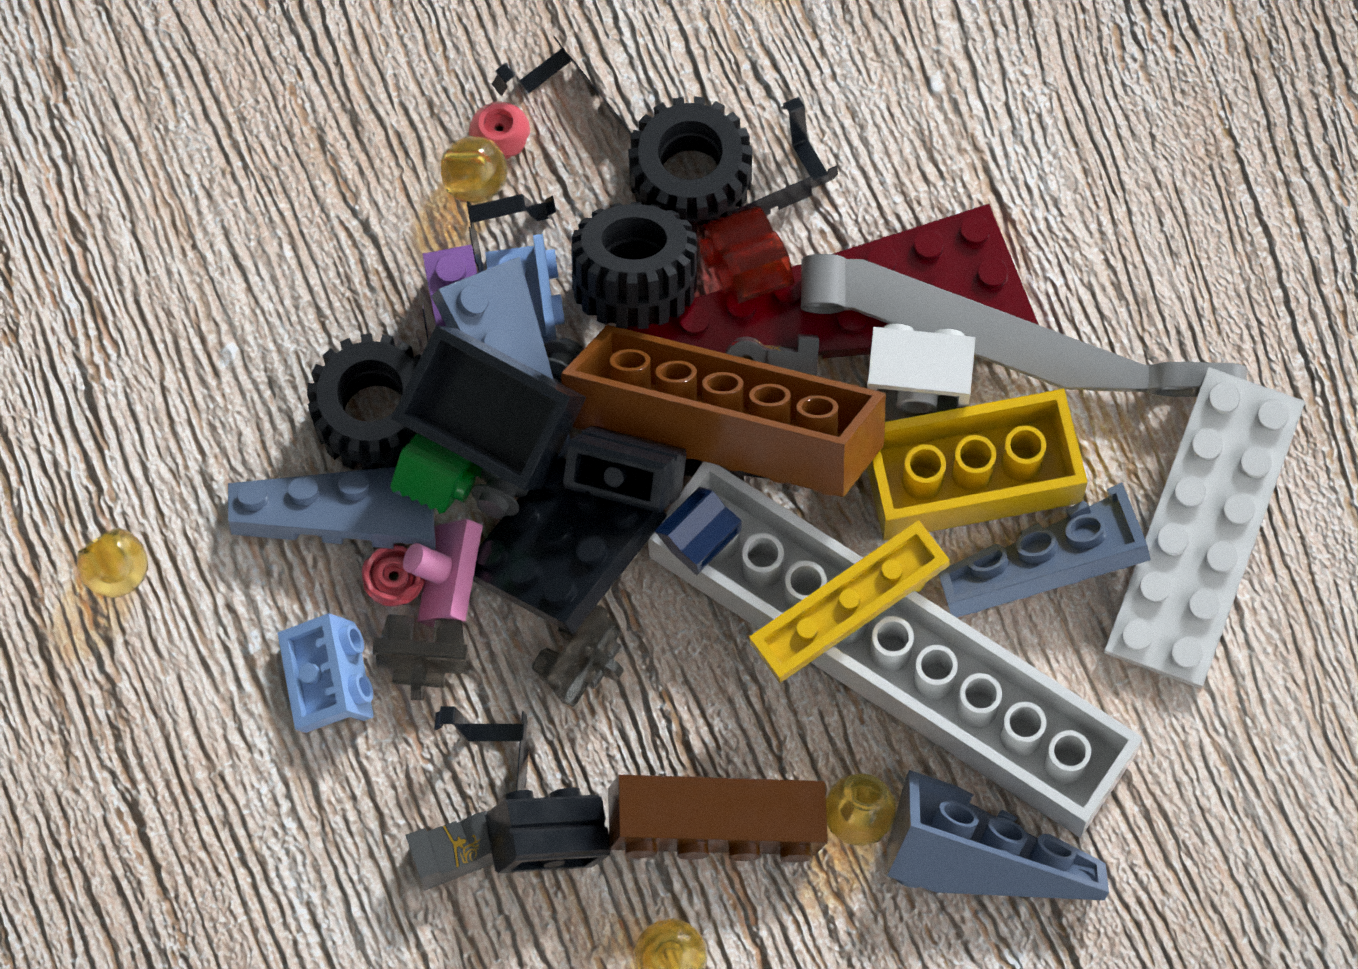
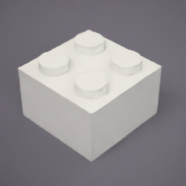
[867,324,976,422]

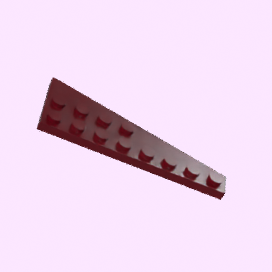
[627,204,1039,359]

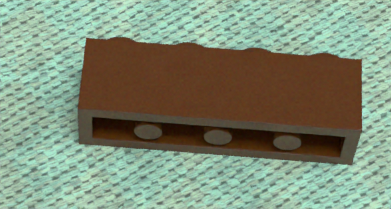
[608,775,828,862]

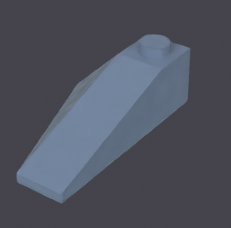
[887,770,1109,900]

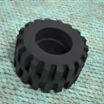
[628,96,752,233]
[571,202,697,329]
[307,334,421,470]

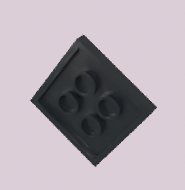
[473,458,667,634]

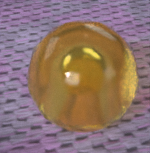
[441,135,509,204]
[77,527,148,598]
[826,773,896,846]
[633,918,708,969]

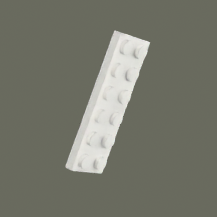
[1104,367,1306,689]

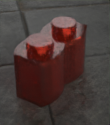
[699,206,795,304]

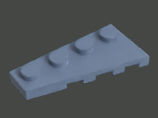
[431,257,570,462]
[228,467,436,550]
[938,482,1151,618]

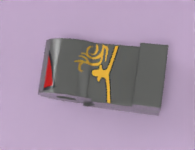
[725,334,819,376]
[405,810,494,891]

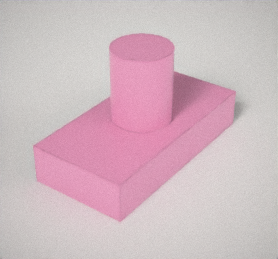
[403,519,483,628]

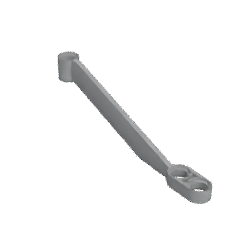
[801,254,1247,397]

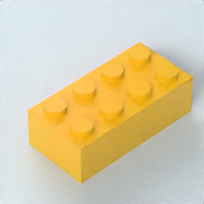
[867,388,1088,541]

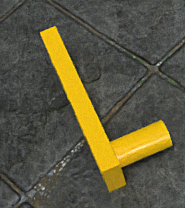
[749,520,950,683]

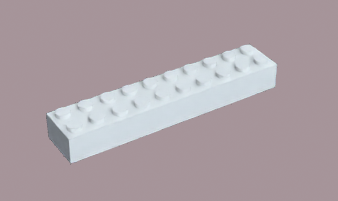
[648,462,1143,838]

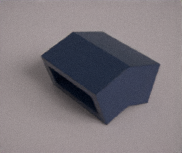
[655,487,742,575]

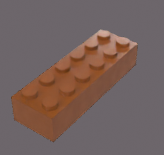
[561,325,886,497]

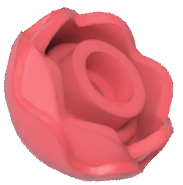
[469,101,531,160]
[362,544,425,607]

